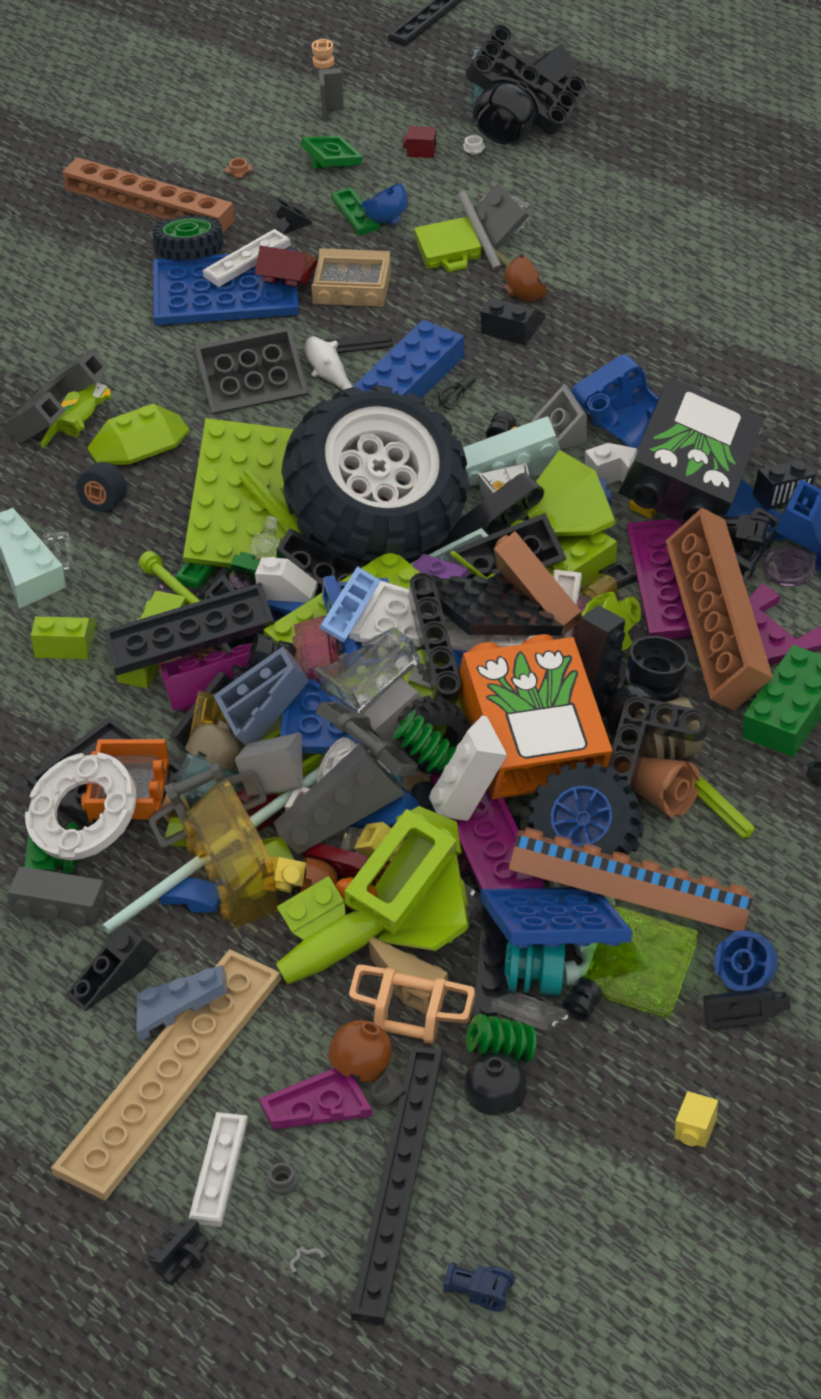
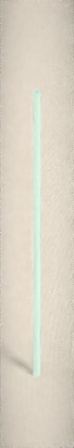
[102,731,375,934]

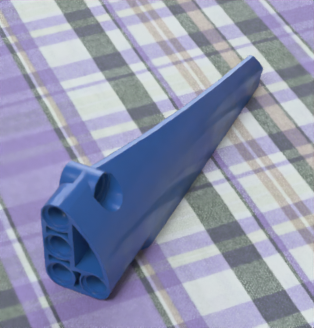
[571,354,788,540]

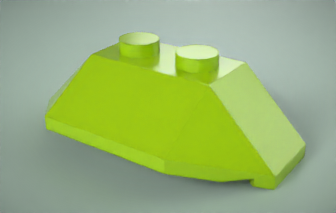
[87,404,190,465]

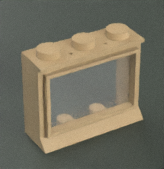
[312,248,391,307]

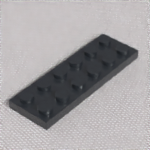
[103,583,275,676]

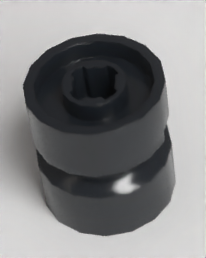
[247,633,296,669]

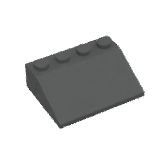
[194,326,308,414]

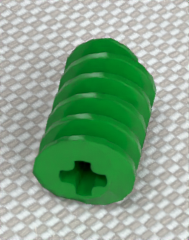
[392,710,456,772]
[466,1014,537,1063]

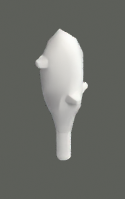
[304,336,353,390]

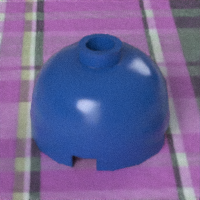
[360,182,408,225]
[714,930,778,991]

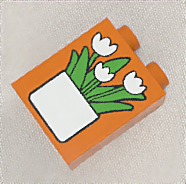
[459,634,612,800]

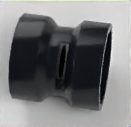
[486,411,517,438]
[562,978,603,1022]

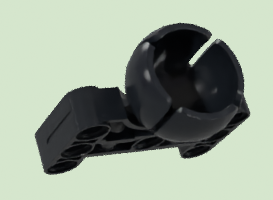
[466,24,586,145]

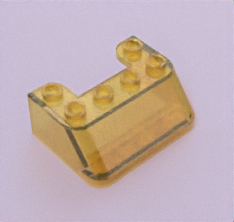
[182,779,278,928]

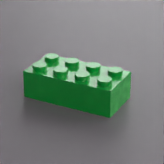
[742,645,821,757]

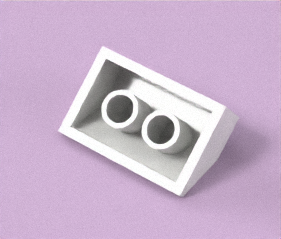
[429,716,507,821]

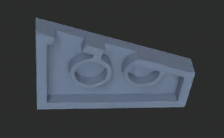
[136,965,227,1041]

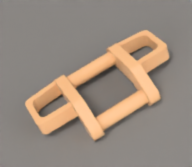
[349,965,476,1045]

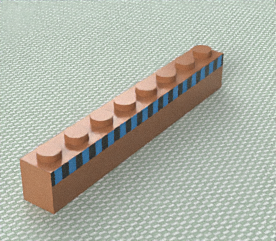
[509,828,753,931]

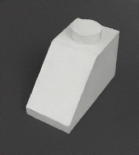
[255,557,318,603]

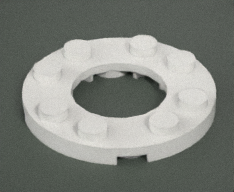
[25,752,137,860]

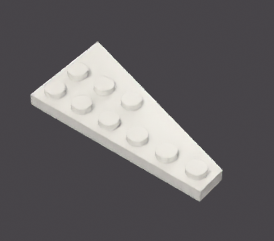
[349,581,535,651]

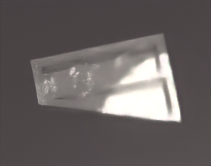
[314,627,421,713]

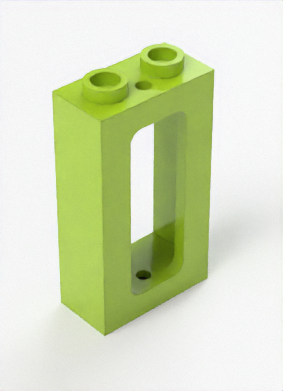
[345,809,457,934]

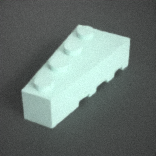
[463,416,561,488]
[0,508,66,609]

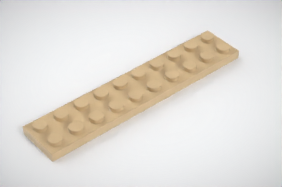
[51,949,281,1201]

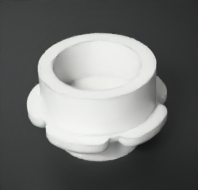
[463,135,485,155]

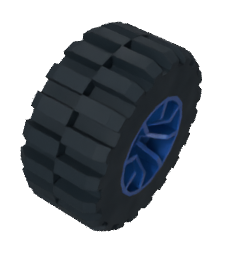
[527,762,644,860]

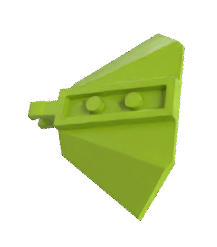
[511,450,616,536]
[374,831,469,951]

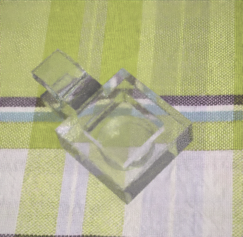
[249,516,281,561]

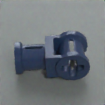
[444,1263,515,1312]

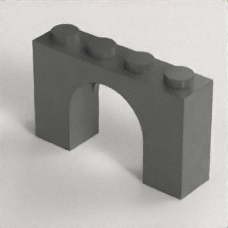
[5,349,109,443]

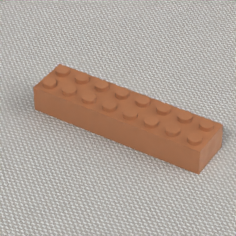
[666,508,773,711]

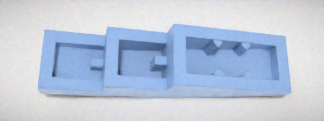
[319,566,381,643]

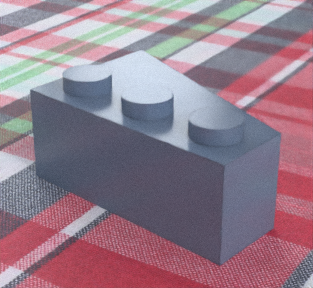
[213,647,309,746]

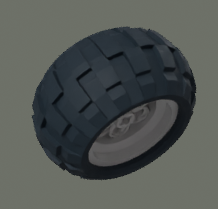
[281,385,469,565]

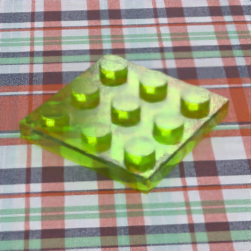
[585,905,700,1018]

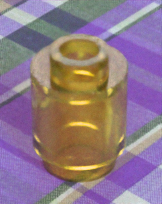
[579,573,618,608]

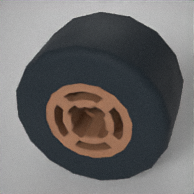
[76,462,128,513]

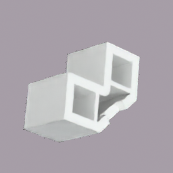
[585,443,636,485]

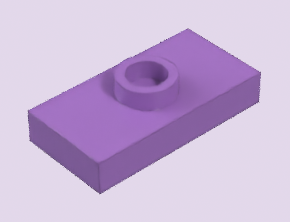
[412,554,469,579]

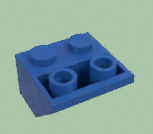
[774,479,821,555]

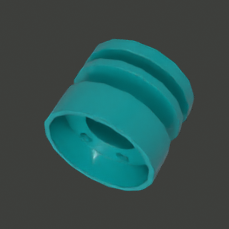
[504,941,565,996]

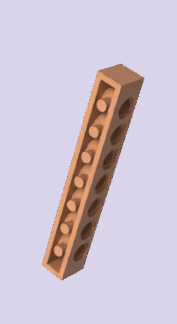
[62,157,235,233]

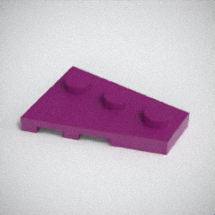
[259,1068,372,1129]

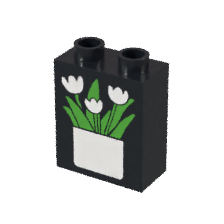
[618,377,764,524]

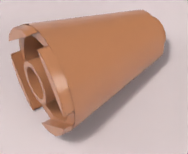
[618,757,700,818]

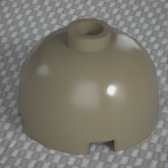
[185,720,244,771]

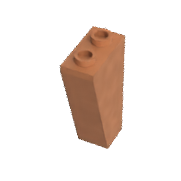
[494,532,581,637]

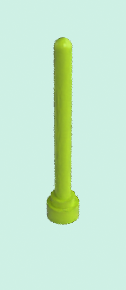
[139,551,200,604]

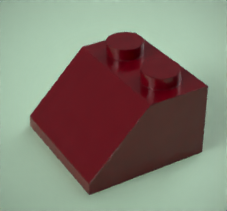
[255,245,318,287]

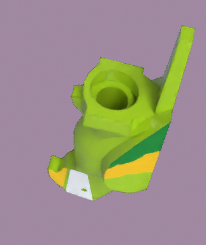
[40,382,112,448]

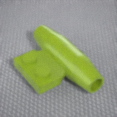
[276,876,385,984]

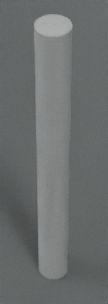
[458,191,502,271]

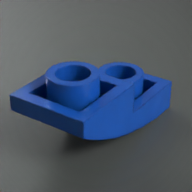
[159,877,228,913]

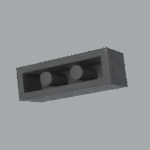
[8,866,107,925]

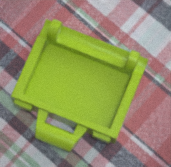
[414,217,481,273]

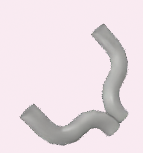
[289,1247,326,1273]

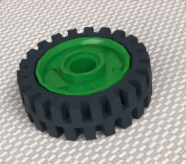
[153,215,223,261]

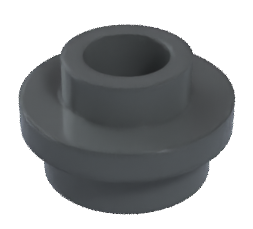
[266,1163,298,1194]

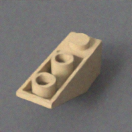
[369,937,449,1014]

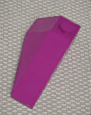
[161,643,252,711]

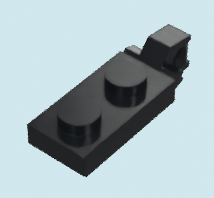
[703,988,791,1029]

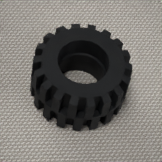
[395,695,472,775]

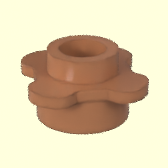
[225,158,252,178]

